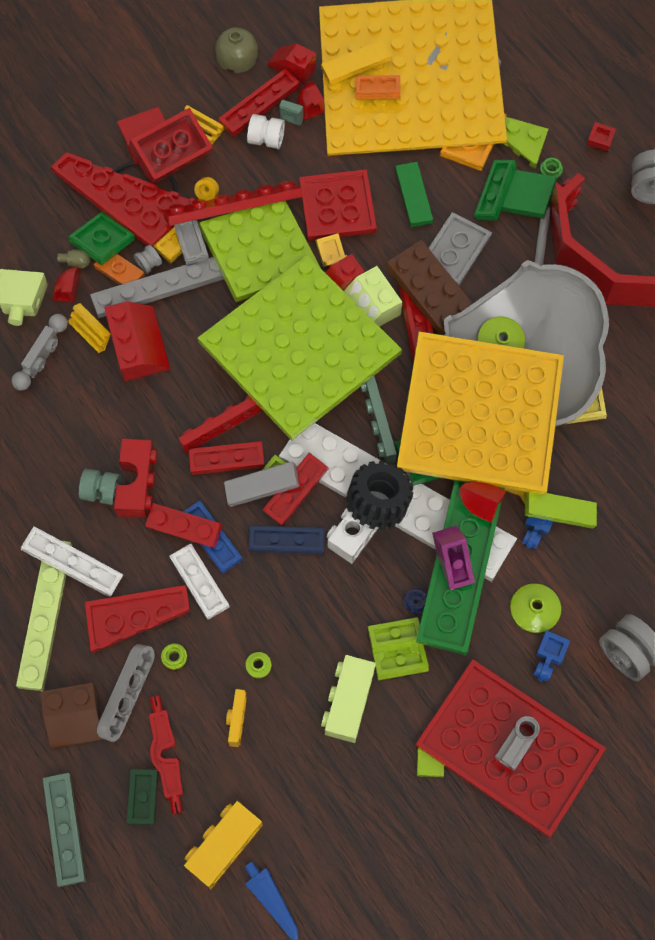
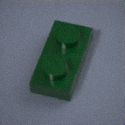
[127,769,158,826]

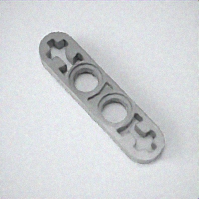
[97,644,155,742]

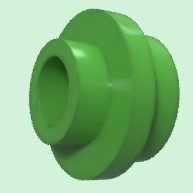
[540,158,563,179]

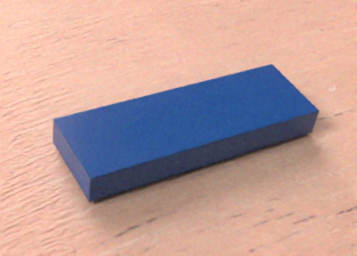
[183,501,243,574]

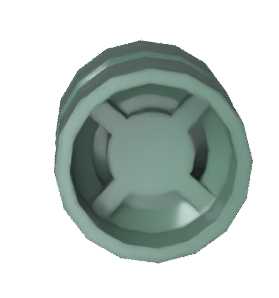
[79,468,121,505]

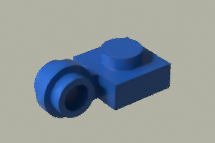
[522,516,553,549]
[533,630,570,682]

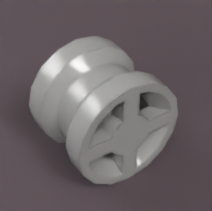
[133,245,162,274]

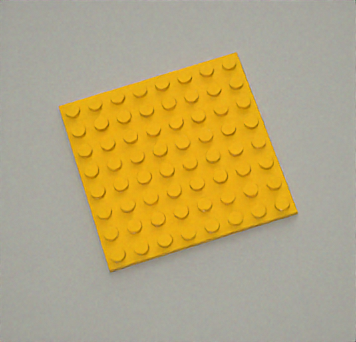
[319,0,507,156]

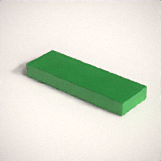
[474,160,517,221]
[395,162,433,228]

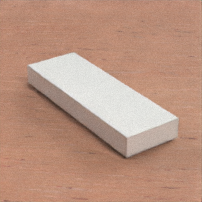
[169,543,230,620]

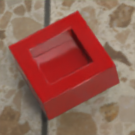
[587,122,616,152]

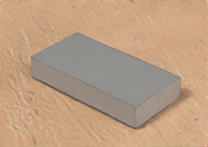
[174,220,209,265]

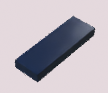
[249,526,325,554]

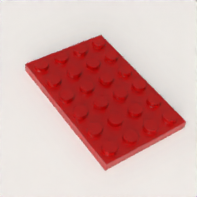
[415,660,606,838]

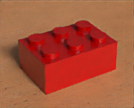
[128,108,213,184]

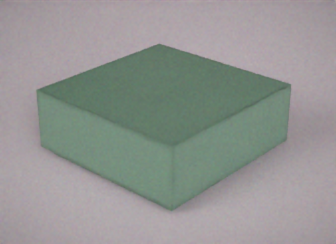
[279,100,303,125]

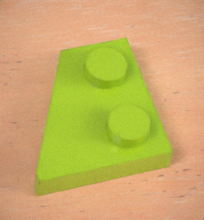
[503,117,548,169]

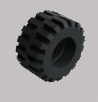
[346,461,414,530]

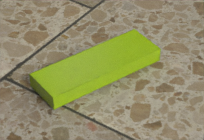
[525,492,597,529]

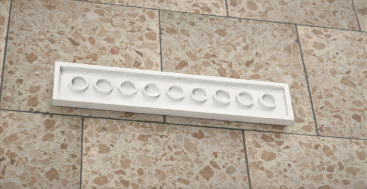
[279,423,517,582]

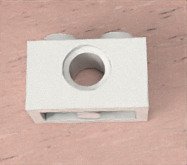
[327,508,379,564]

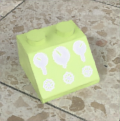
[344,266,402,327]

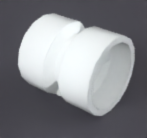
[247,114,285,149]

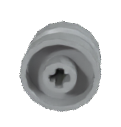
[631,149,655,204]
[599,614,655,682]

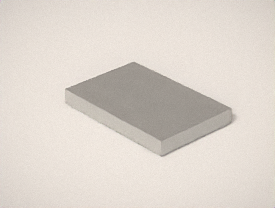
[429,212,492,286]

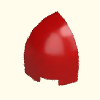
[297,82,324,120]
[52,267,80,303]
[460,481,506,522]

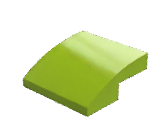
[368,617,429,680]

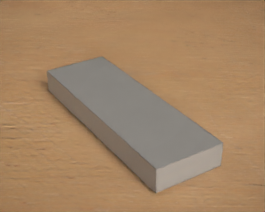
[224,461,300,507]

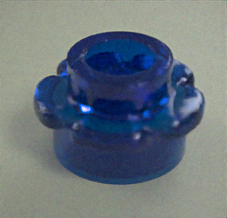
[403,589,427,614]

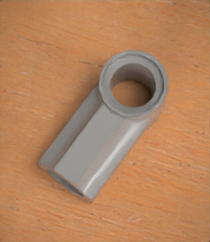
[495,716,539,771]

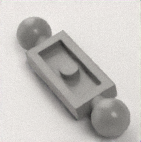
[11,314,68,391]

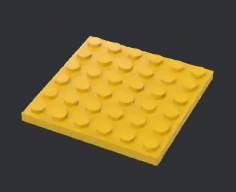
[397,332,564,495]

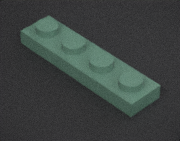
[360,376,396,464]
[43,773,86,887]

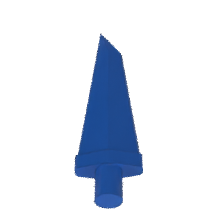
[244,861,298,940]

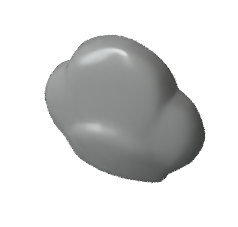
[444,260,609,426]

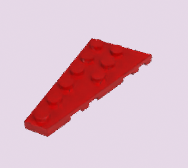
[51,152,196,248]

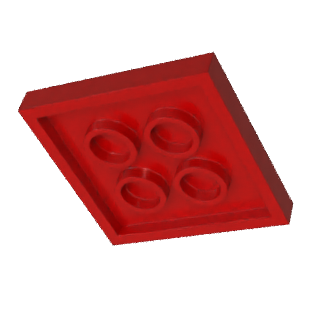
[299,169,377,241]

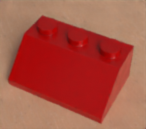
[104,301,170,382]

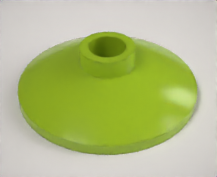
[477,316,525,349]
[510,584,561,633]

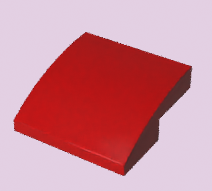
[117,107,165,165]

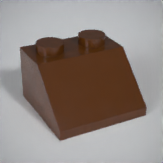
[40,683,104,749]

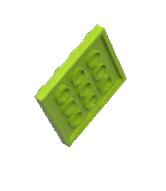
[199,201,320,302]

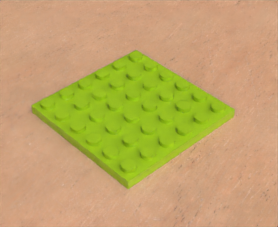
[198,255,402,441]

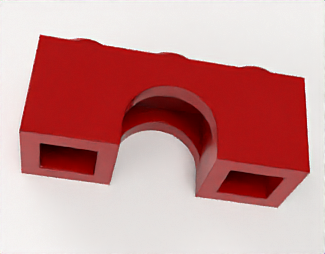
[114,439,158,518]

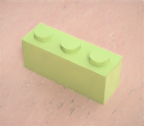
[321,655,376,743]

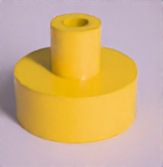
[194,177,219,201]

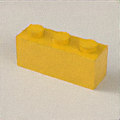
[184,801,263,889]

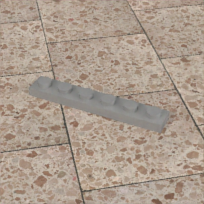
[90,257,224,319]

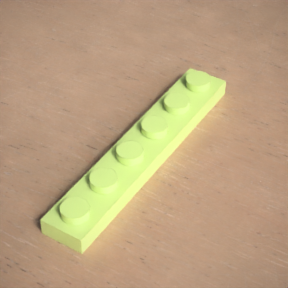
[16,541,72,691]

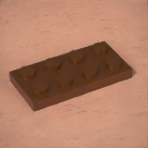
[385,240,473,336]

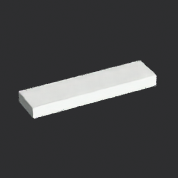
[21,526,123,598]

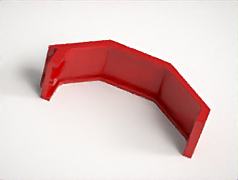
[549,173,655,307]

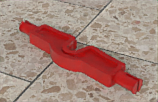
[149,696,184,815]

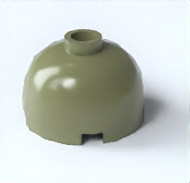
[215,27,259,73]

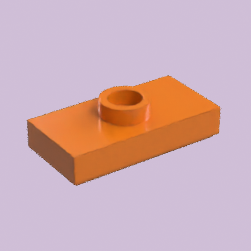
[356,75,400,99]
[94,254,145,285]

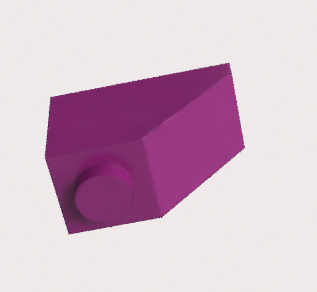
[432,526,475,590]

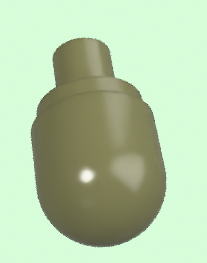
[57,249,91,268]

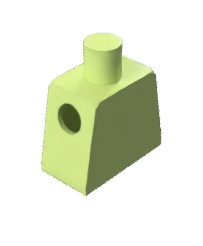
[0,269,48,326]

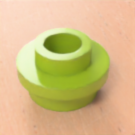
[161,644,187,670]
[246,652,272,678]

